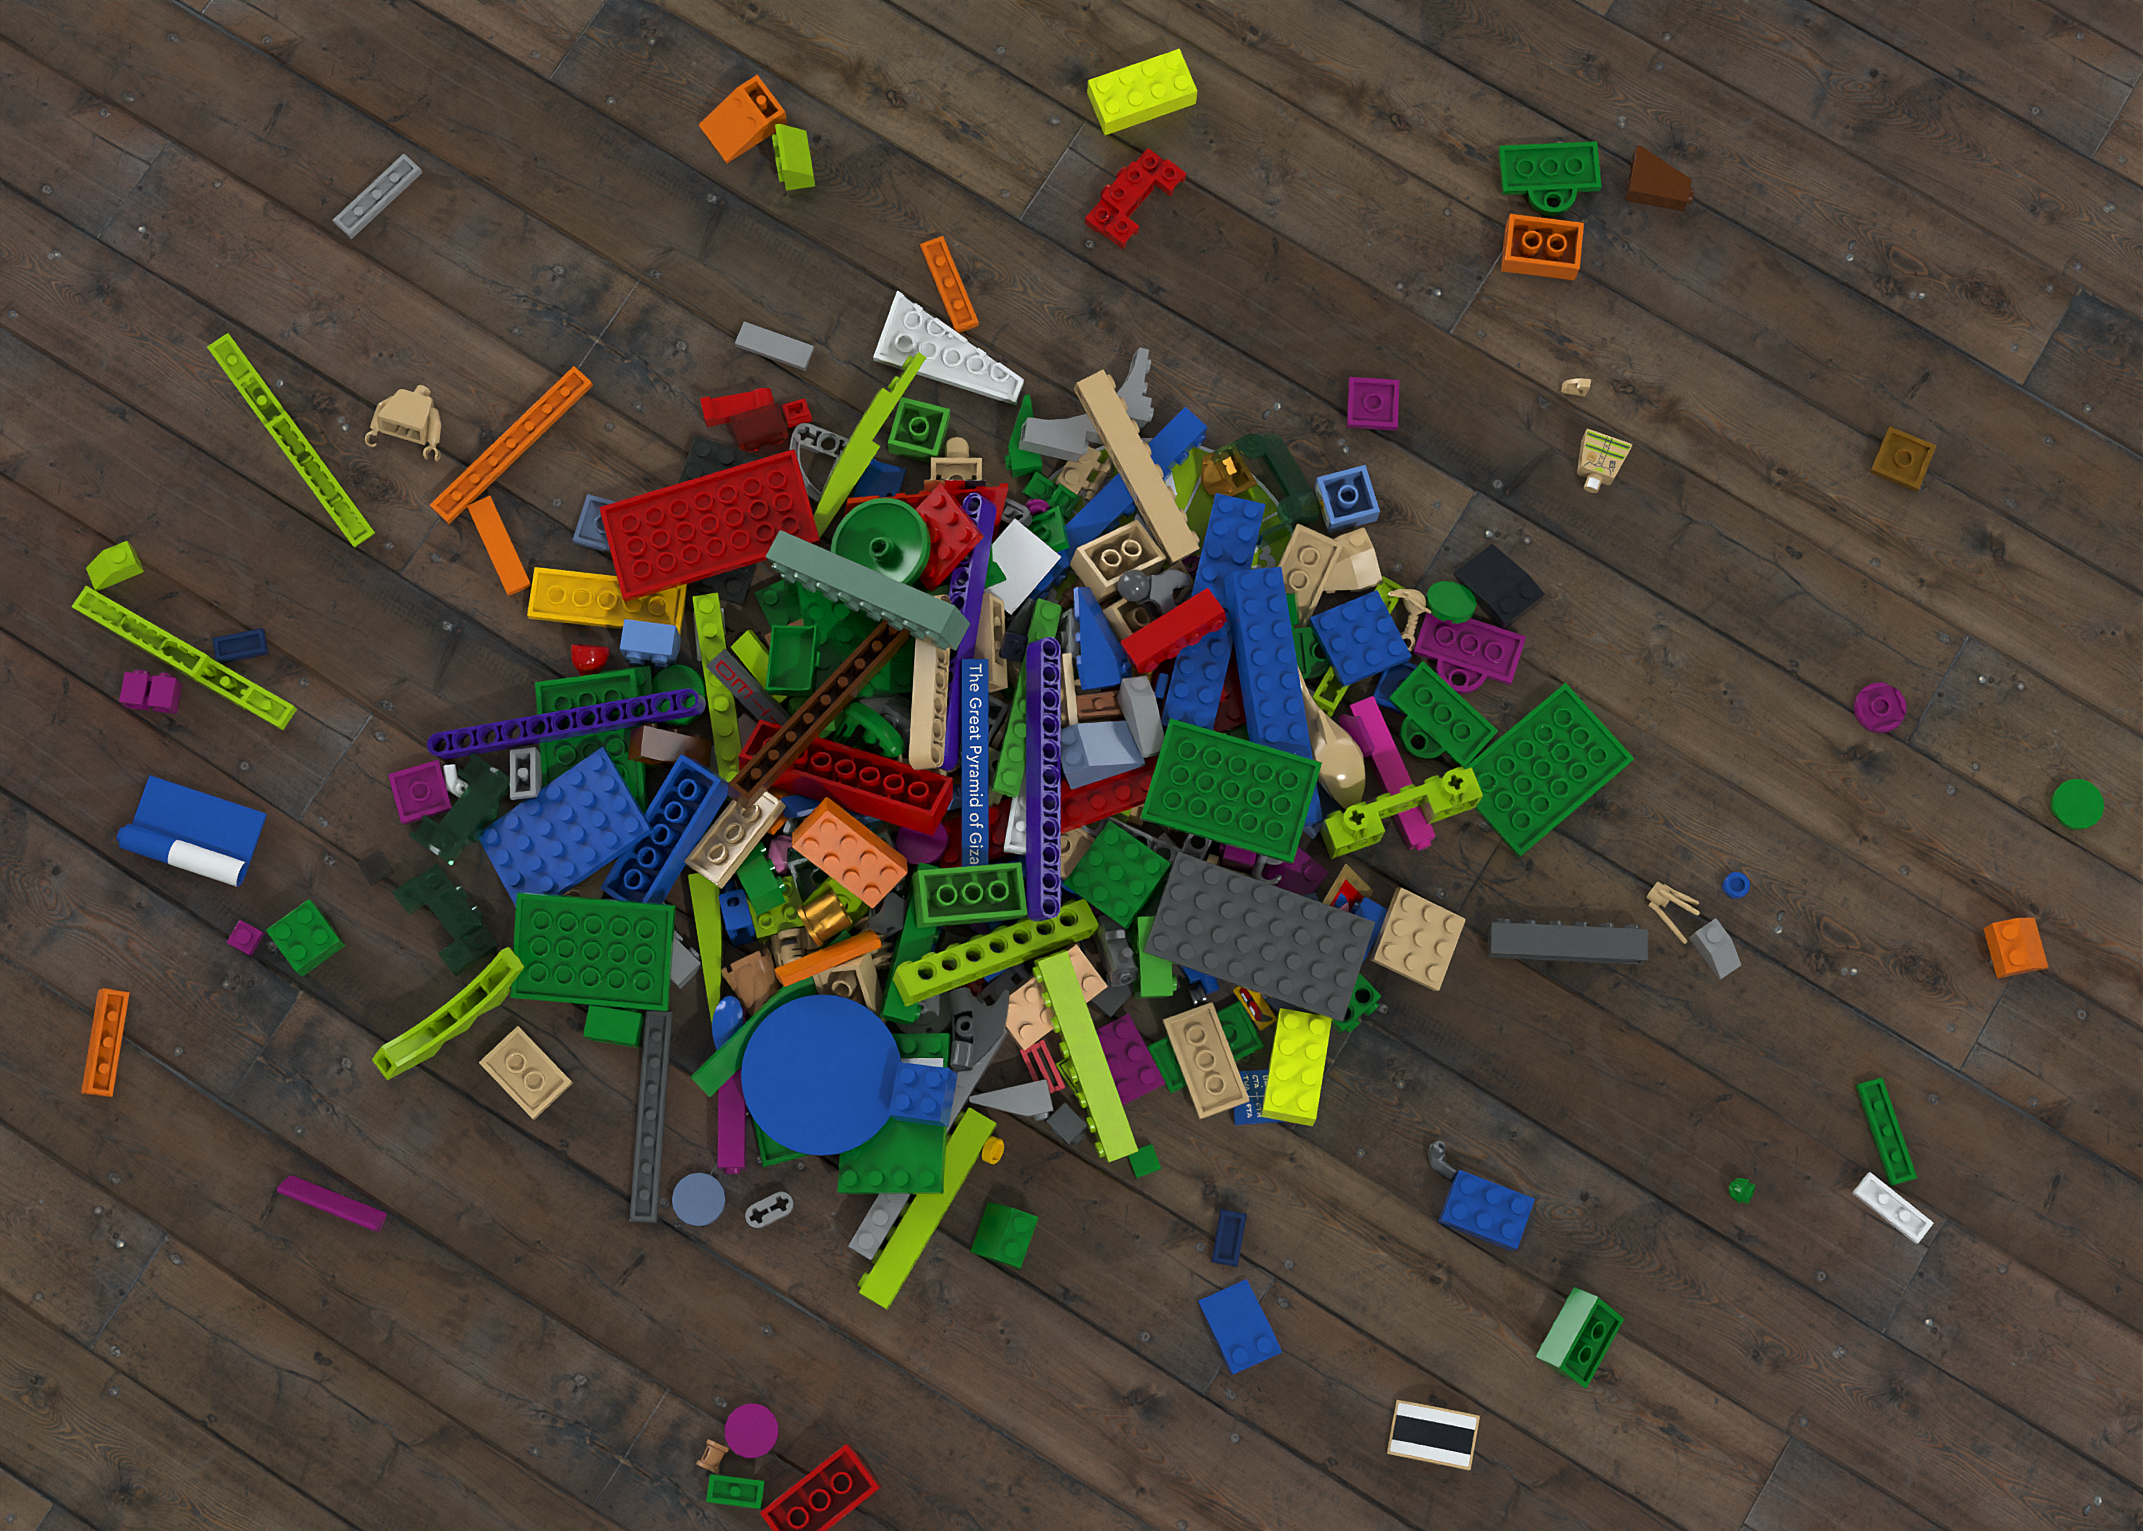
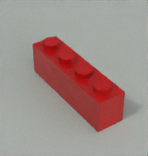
[1120,588,1227,676]

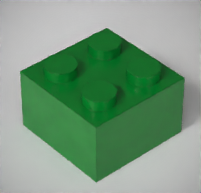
[266,899,346,977]

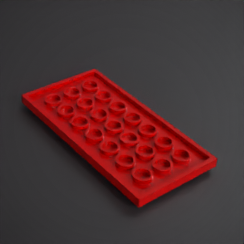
[599,449,821,602]

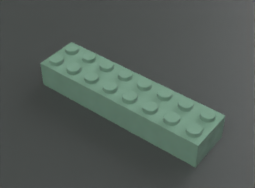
[766,530,970,651]

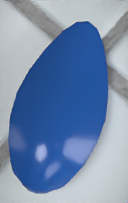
[712,996,743,1050]

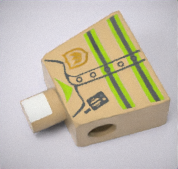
[1577,429,1632,493]

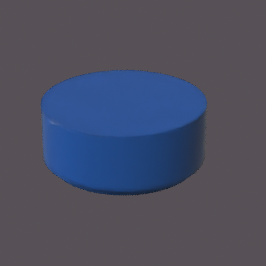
[1722,872,1750,899]

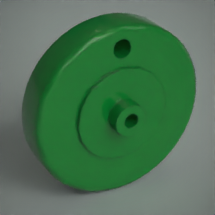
[653,664,708,727]

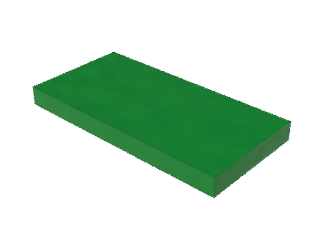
[1147,1000,1264,1094]

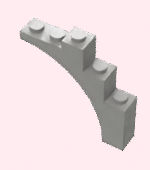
[1018,347,1154,463]

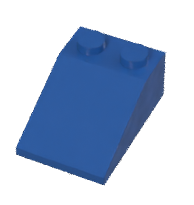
[1198,1279,1282,1376]

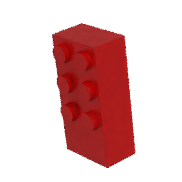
[760,1443,882,1531]

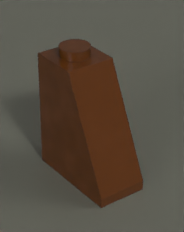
[1625,146,1694,212]

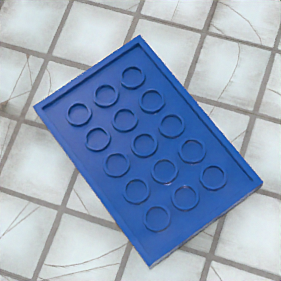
[476,747,654,906]

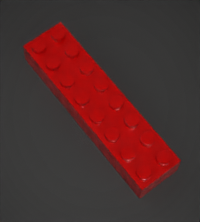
[738,719,953,836]

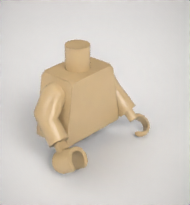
[365,385,441,462]

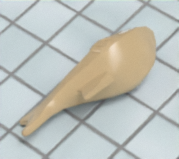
[1298,667,1365,810]

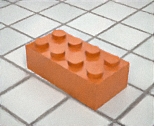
[792,797,908,909]

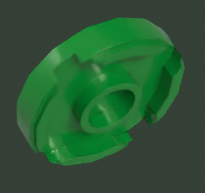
[1426,581,1477,624]
[2050,779,2104,830]

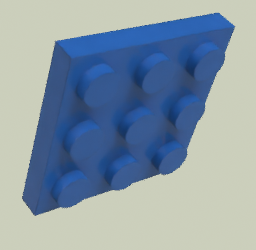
[1308,590,1412,688]

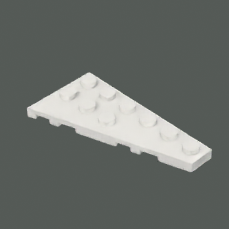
[873,290,1024,405]

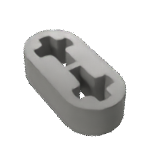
[745,1192,794,1229]

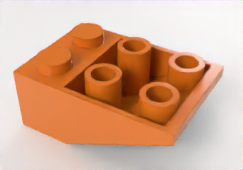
[699,75,787,164]

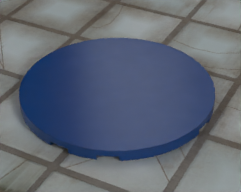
[741,995,901,1156]

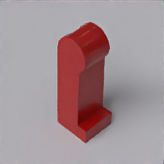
[700,388,776,428]

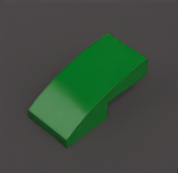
[1021,471,1081,519]

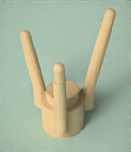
[1646,881,1700,944]

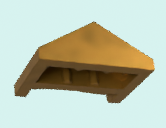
[1201,442,1257,497]

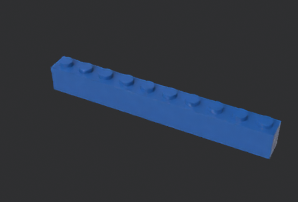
[1027,407,1207,601]

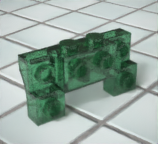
[409,753,510,865]
[392,863,500,977]

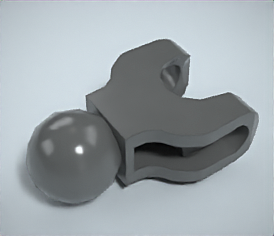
[1118,569,1190,621]

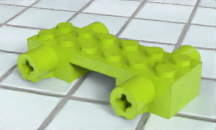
[1320,766,1483,859]

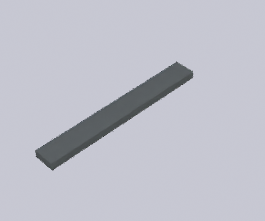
[629,1010,673,1223]

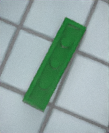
[1855,1077,1917,1186]

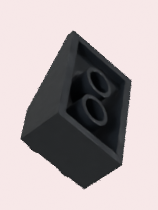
[1453,544,1545,629]

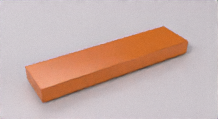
[920,236,979,333]
[467,496,532,596]
[774,929,882,987]

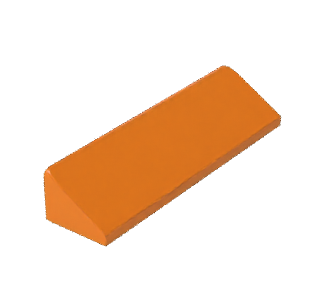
[81,988,130,1097]

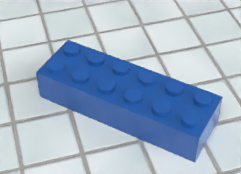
[600,754,729,904]

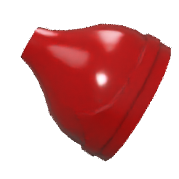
[570,644,610,676]

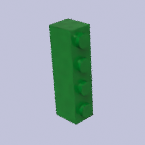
[735,841,786,916]

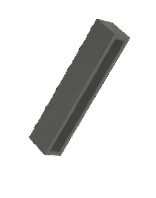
[1487,918,1648,965]

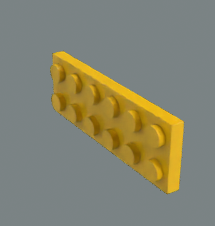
[527,567,687,636]

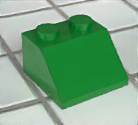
[970,1202,1038,1270]

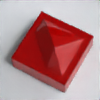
[781,398,812,428]

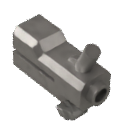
[1093,915,1138,988]

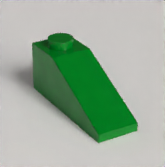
[1004,394,1042,478]

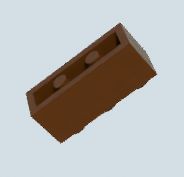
[628,723,712,769]

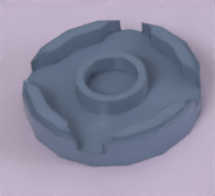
[672,1173,726,1227]

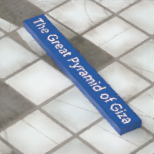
[962,659,989,867]

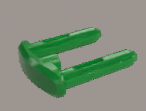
[831,702,906,760]

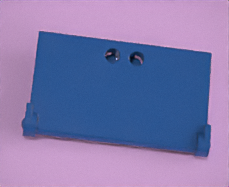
[852,458,907,498]

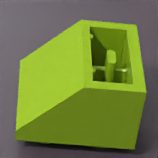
[772,124,815,191]

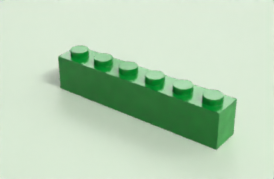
[878,862,943,1026]

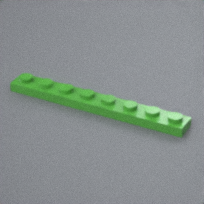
[991,598,1062,798]

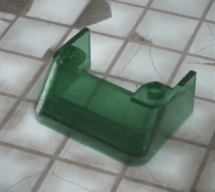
[1211,433,1321,550]

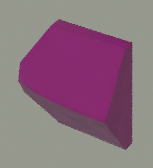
[1339,714,1375,762]

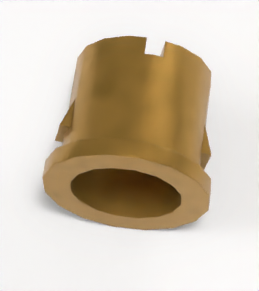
[796,891,852,948]

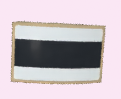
[1387,1400,1480,1471]

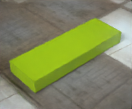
[731,630,790,705]

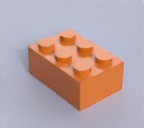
[1501,214,1584,281]

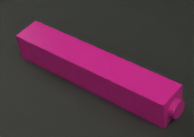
[1347,696,1436,851]

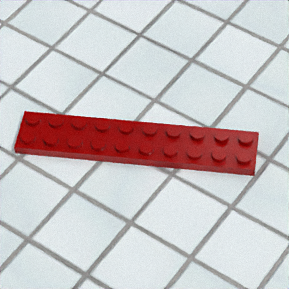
[939,755,1159,868]

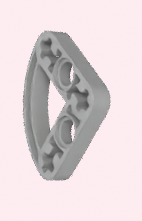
[790,423,849,505]

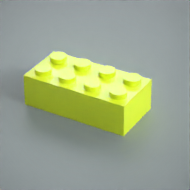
[1087,49,1197,135]
[1261,1008,1332,1126]

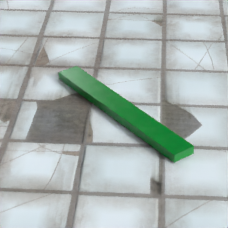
[690,929,852,1097]

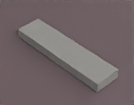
[332,154,423,239]

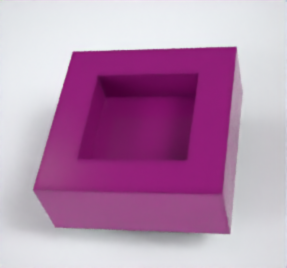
[226,920,265,956]

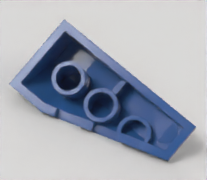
[1074,587,1132,690]

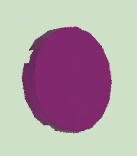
[1854,682,1907,733]
[896,822,949,865]
[725,1403,779,1458]

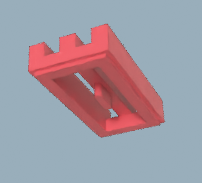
[1020,1039,1065,1094]

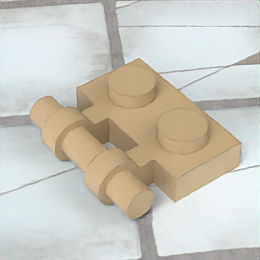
[1055,446,1114,503]

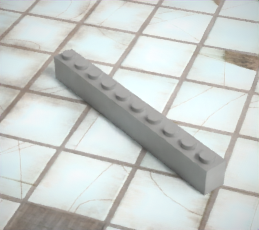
[848,1028,1008,1262]

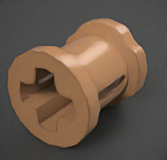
[696,1439,729,1474]

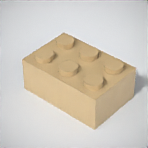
[1070,520,1166,603]

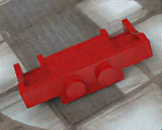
[1085,148,1187,250]

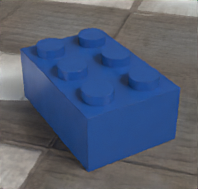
[1438,1170,1535,1252]

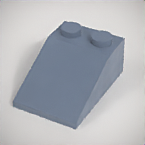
[1061,721,1146,790]

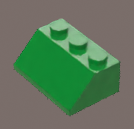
[1536,1287,1624,1389]

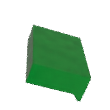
[766,625,821,696]

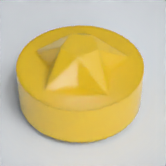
[982,1136,1004,1164]

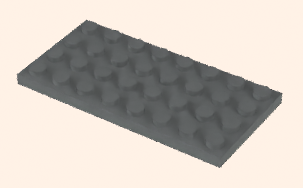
[1143,852,1375,1022]

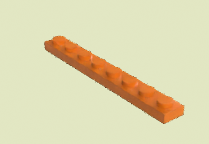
[430,366,593,524]

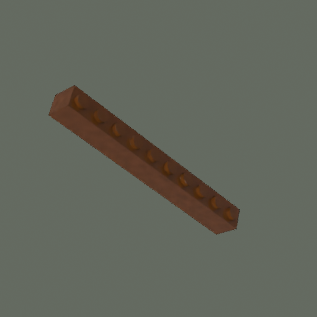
[727,620,912,811]

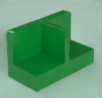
[706,1474,765,1509]

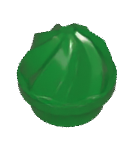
[1729,1178,1756,1204]

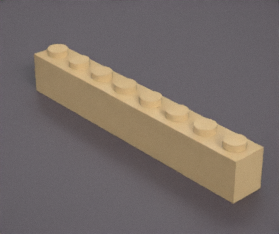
[1074,369,1200,567]

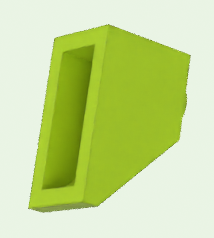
[86,541,144,592]

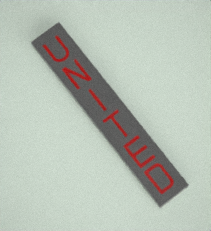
[706,648,791,726]

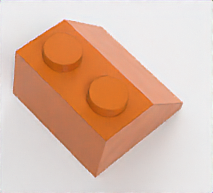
[1984,918,2049,979]

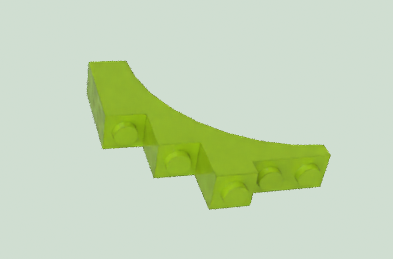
[372,947,524,1080]

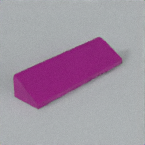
[277,1176,387,1232]

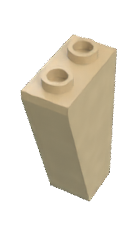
[973,593,1008,693]

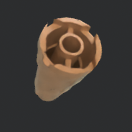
[720,947,781,1016]

